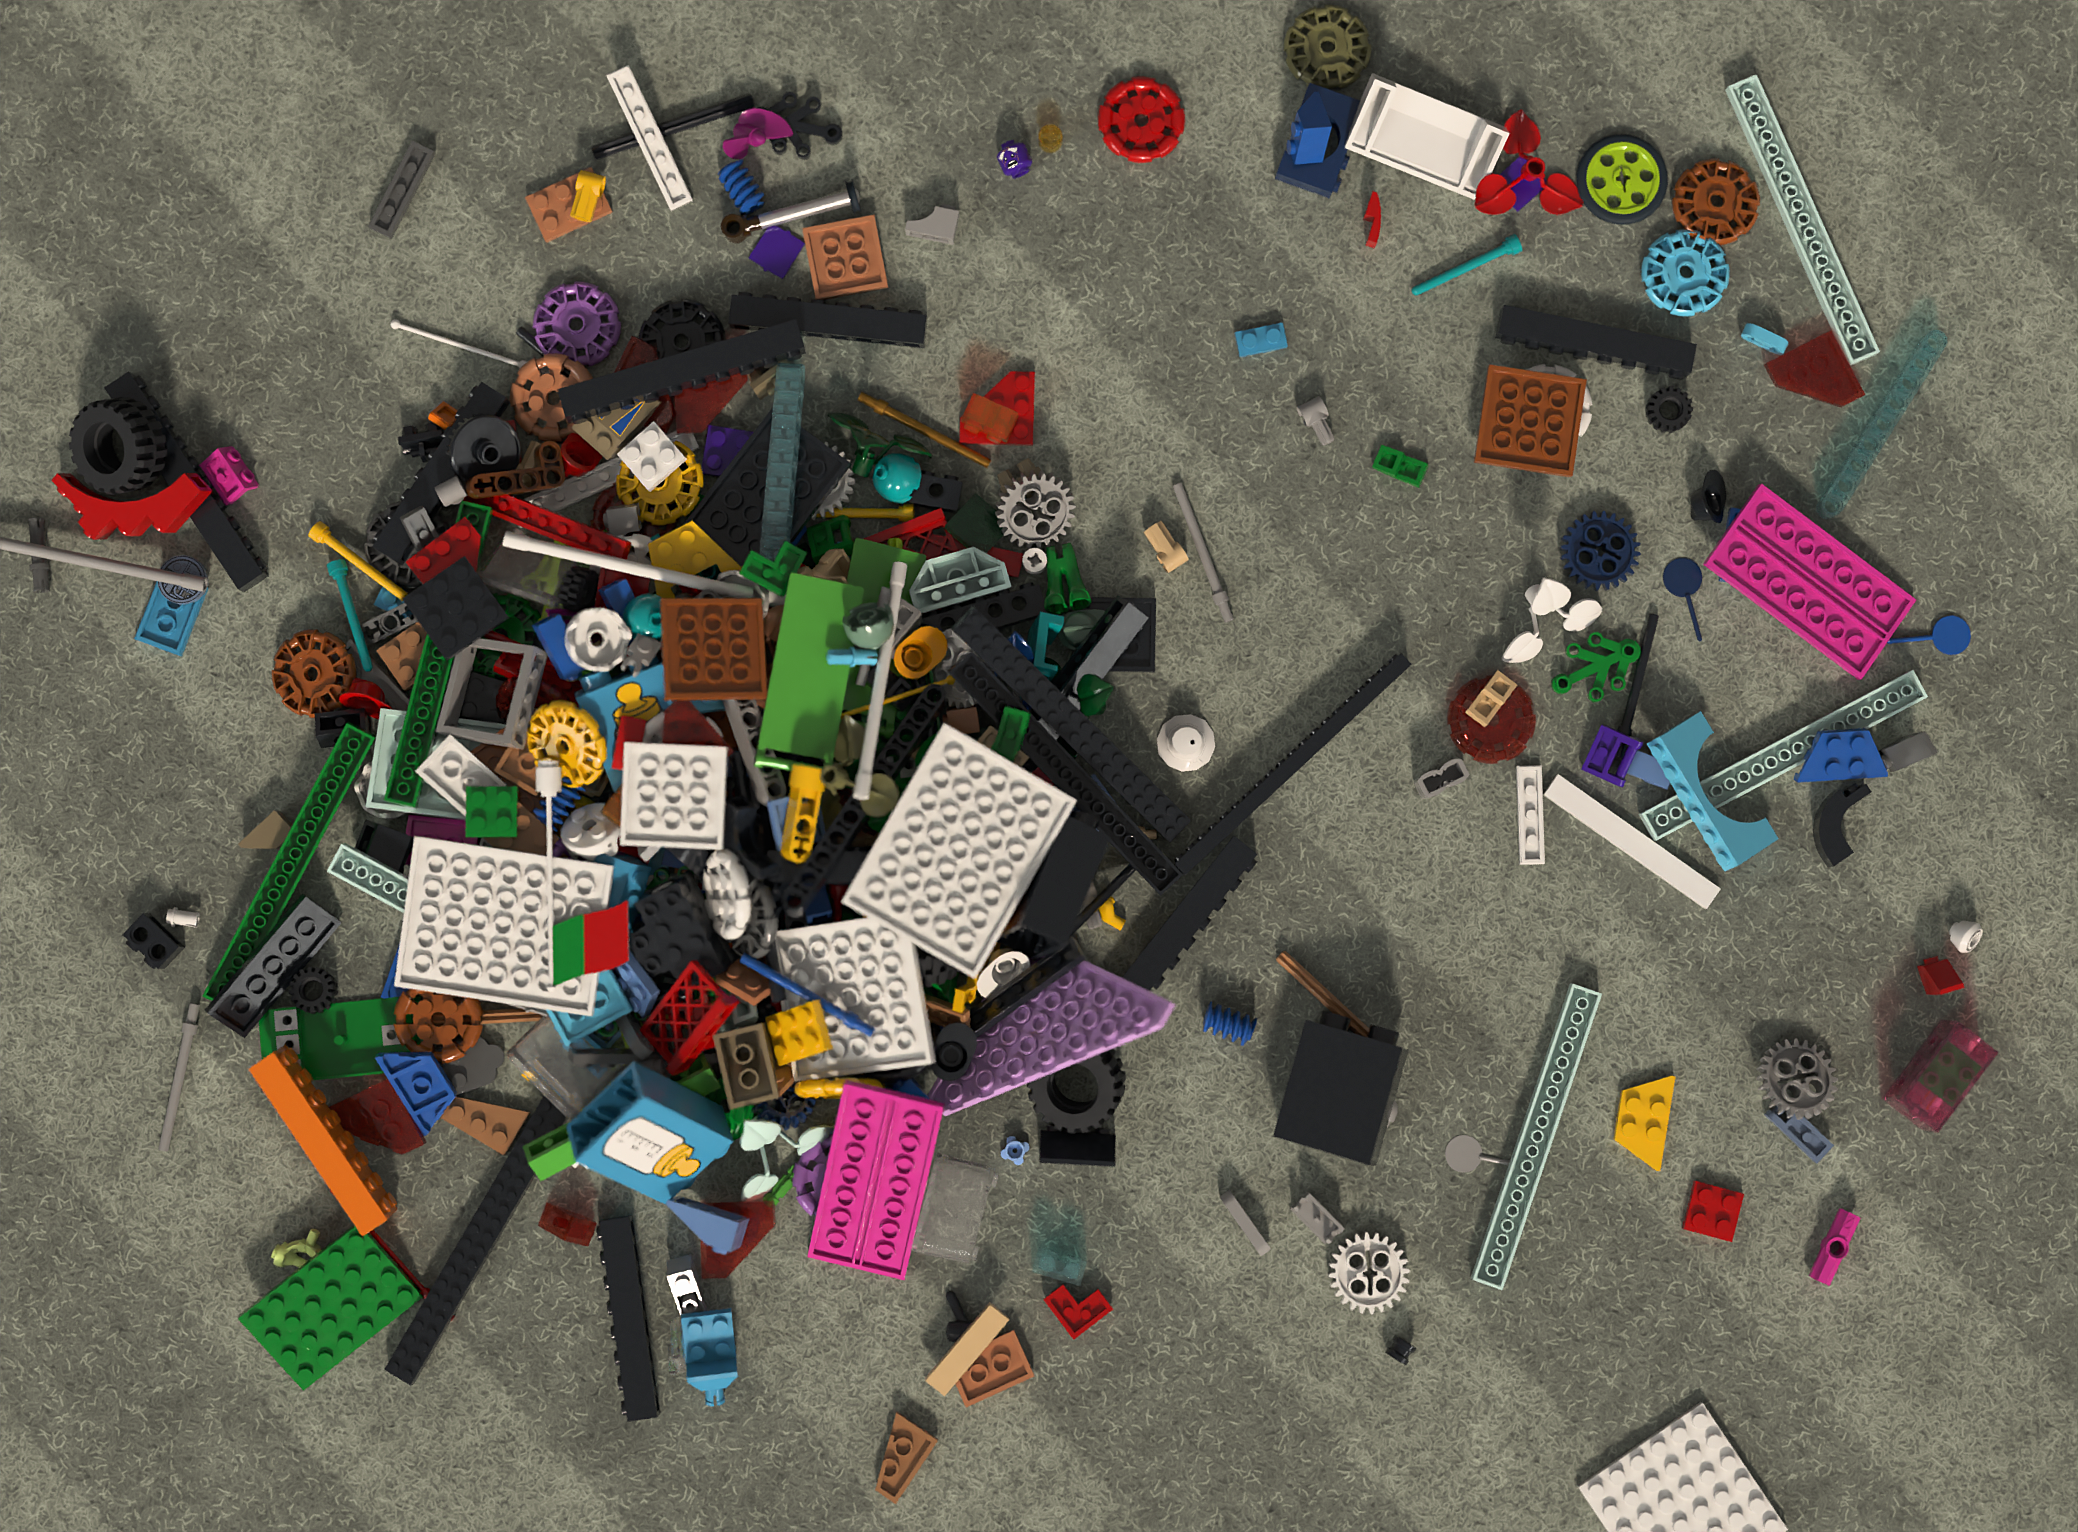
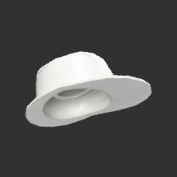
[977,948,1030,998]

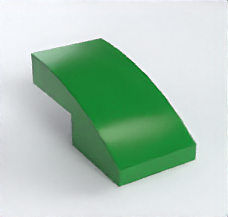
[1372,445,1429,488]

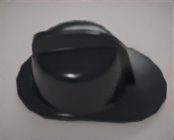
[1690,470,1726,523]
[930,1023,977,1081]

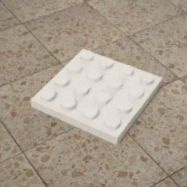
[620,742,728,850]

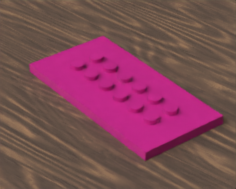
[1703,484,1916,680]
[807,1080,945,1280]

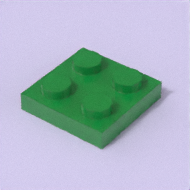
[465,786,518,838]

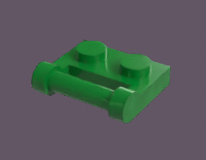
[807,515,854,565]

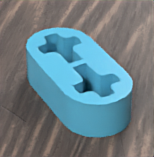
[1741,323,1789,355]

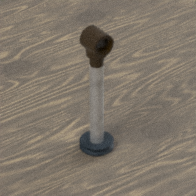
[721,179,862,243]

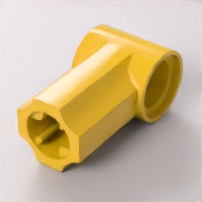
[570,170,606,222]

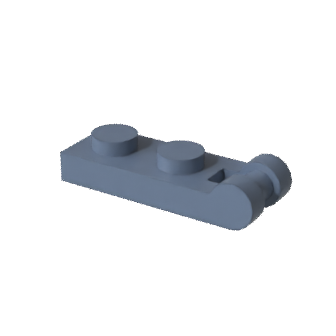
[1764,1105,1834,1163]

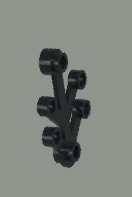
[757,92,843,160]

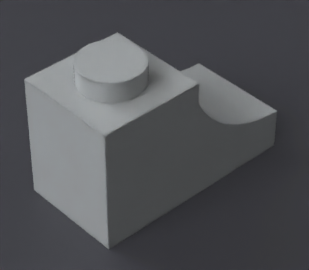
[905,205,960,245]

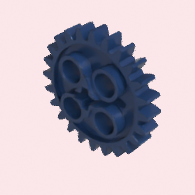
[1559,511,1641,591]

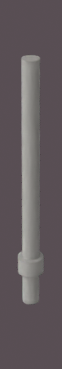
[1173,483,1234,623]
[158,1003,200,1151]

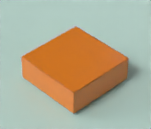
[428,401,458,430]

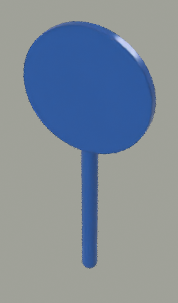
[1887,616,1971,655]

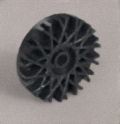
[446,413,521,489]

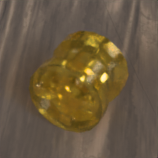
[1038,124,1063,153]

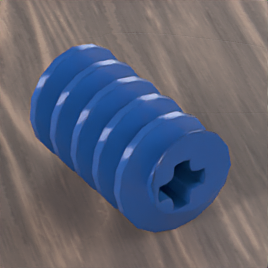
[718,159,765,216]
[533,777,586,832]
[1202,1001,1258,1046]

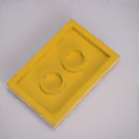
[765,1000,833,1066]

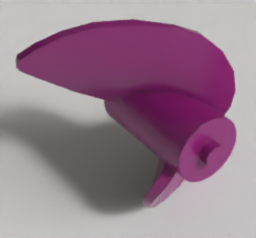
[722,108,793,160]

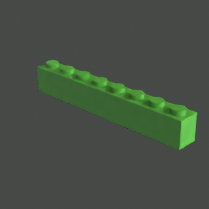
[523,1053,721,1181]

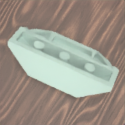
[909,547,1011,614]

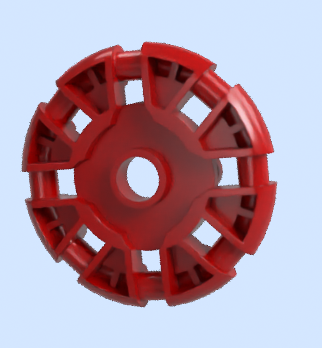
[1098,76,1185,163]

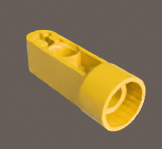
[781,764,825,863]

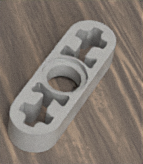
[1219,1190,1271,1256]

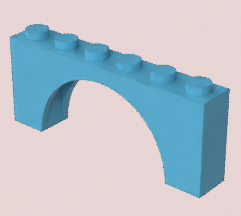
[1647,711,1779,872]

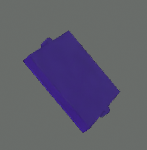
[1499,157,1547,212]
[749,225,805,279]

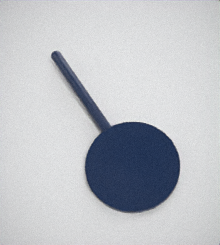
[1663,558,1702,641]

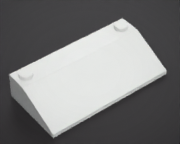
[1345,73,1510,200]

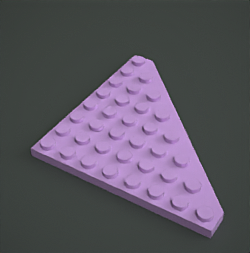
[928,956,1175,1116]

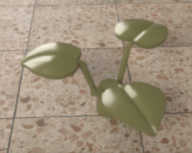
[820,715,899,830]

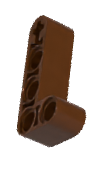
[465,441,565,499]

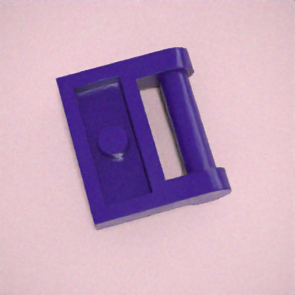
[1582,724,1644,787]

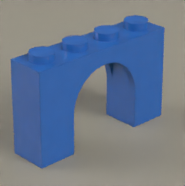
[532,578,635,681]

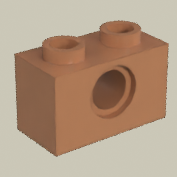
[942,704,980,734]

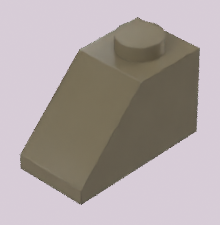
[238,810,293,849]

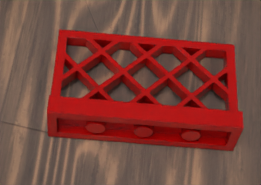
[863,508,958,560]
[639,960,740,1076]

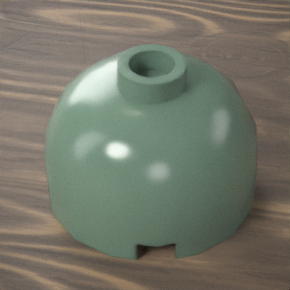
[842,602,894,649]

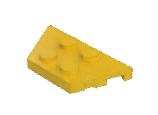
[1613,1076,1676,1171]

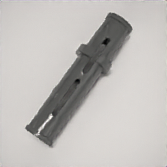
[28,518,50,593]

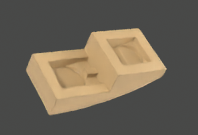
[1465,670,1517,727]

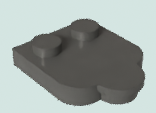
[437,1037,505,1095]

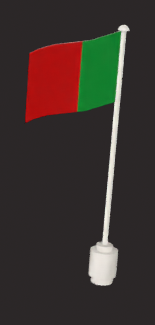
[536,761,629,992]

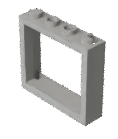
[436,638,548,750]

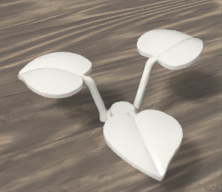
[1502,577,1602,663]

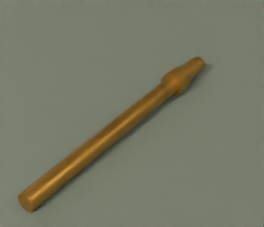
[858,392,992,468]

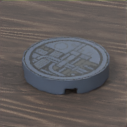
[158,555,208,605]

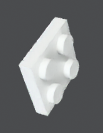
[617,421,687,492]

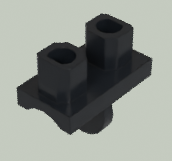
[398,422,443,463]

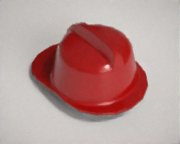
[560,432,603,477]
[339,678,394,720]

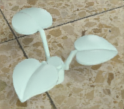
[740,1116,835,1201]

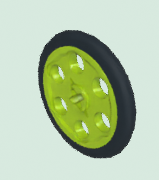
[1576,134,1668,225]

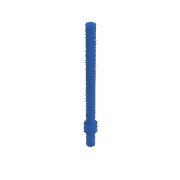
[740,953,876,1037]

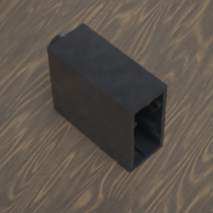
[996,811,1111,960]
[1273,1011,1408,1166]

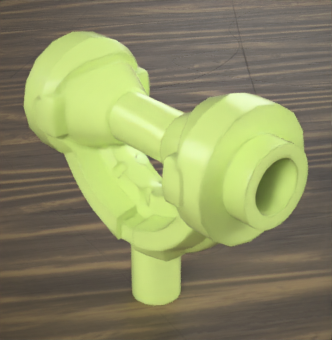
[271,1229,321,1267]

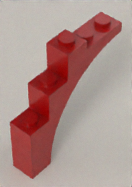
[52,473,213,540]

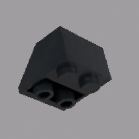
[355,819,414,874]

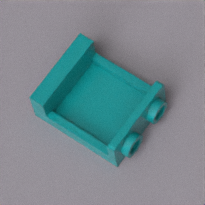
[1027,612,1064,682]

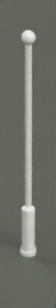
[391,319,550,375]

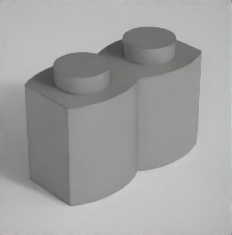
[1414,759,1469,799]

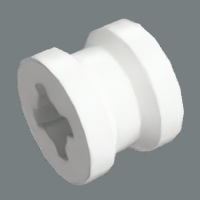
[1022,548,1047,575]

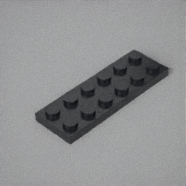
[205,893,342,1038]

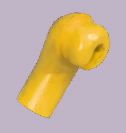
[1099,896,1126,930]

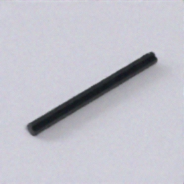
[592,94,755,160]

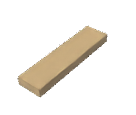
[925,1302,1009,1396]

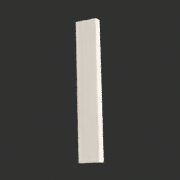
[606,65,693,211]

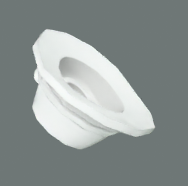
[1157,714,1215,772]

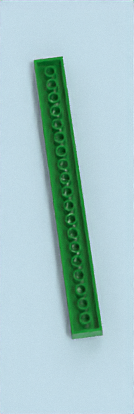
[384,501,493,809]
[202,721,376,1001]

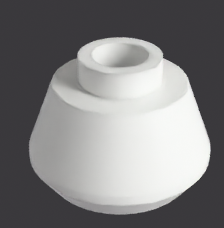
[1949,920,1982,953]

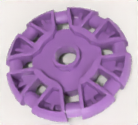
[533,282,621,367]
[792,1134,833,1216]

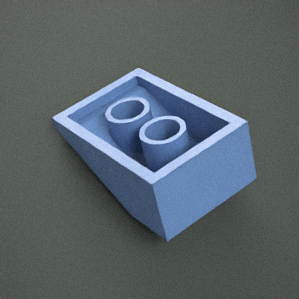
[666,1196,749,1254]

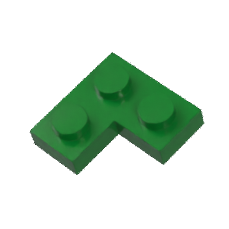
[738,541,807,598]

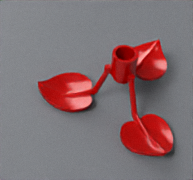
[1474,109,1583,215]

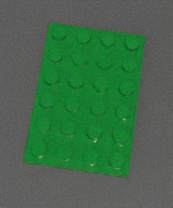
[238,1225,423,1391]

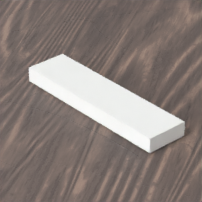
[1516,765,1545,865]

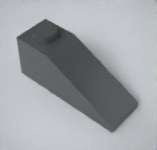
[1879,731,1938,772]

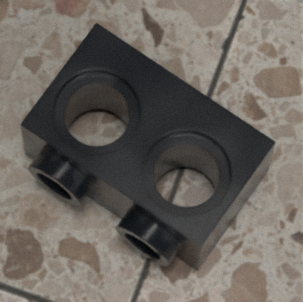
[122,913,185,969]

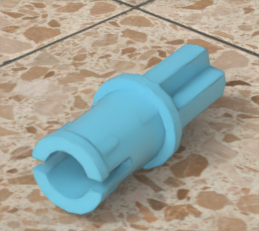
[826,647,877,667]

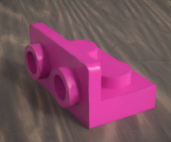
[200,446,259,505]

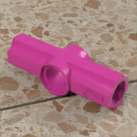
[1808,1208,1861,1286]

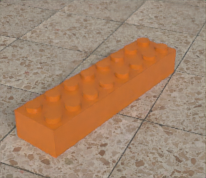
[249,1044,397,1236]

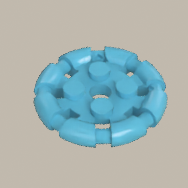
[1641,229,1729,316]

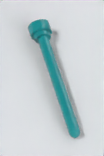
[1411,234,1522,296]
[326,559,373,672]

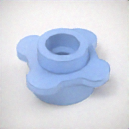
[1001,1136,1029,1165]

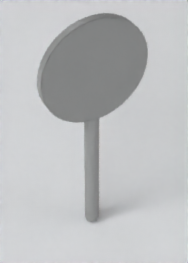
[1445,1135,1510,1172]

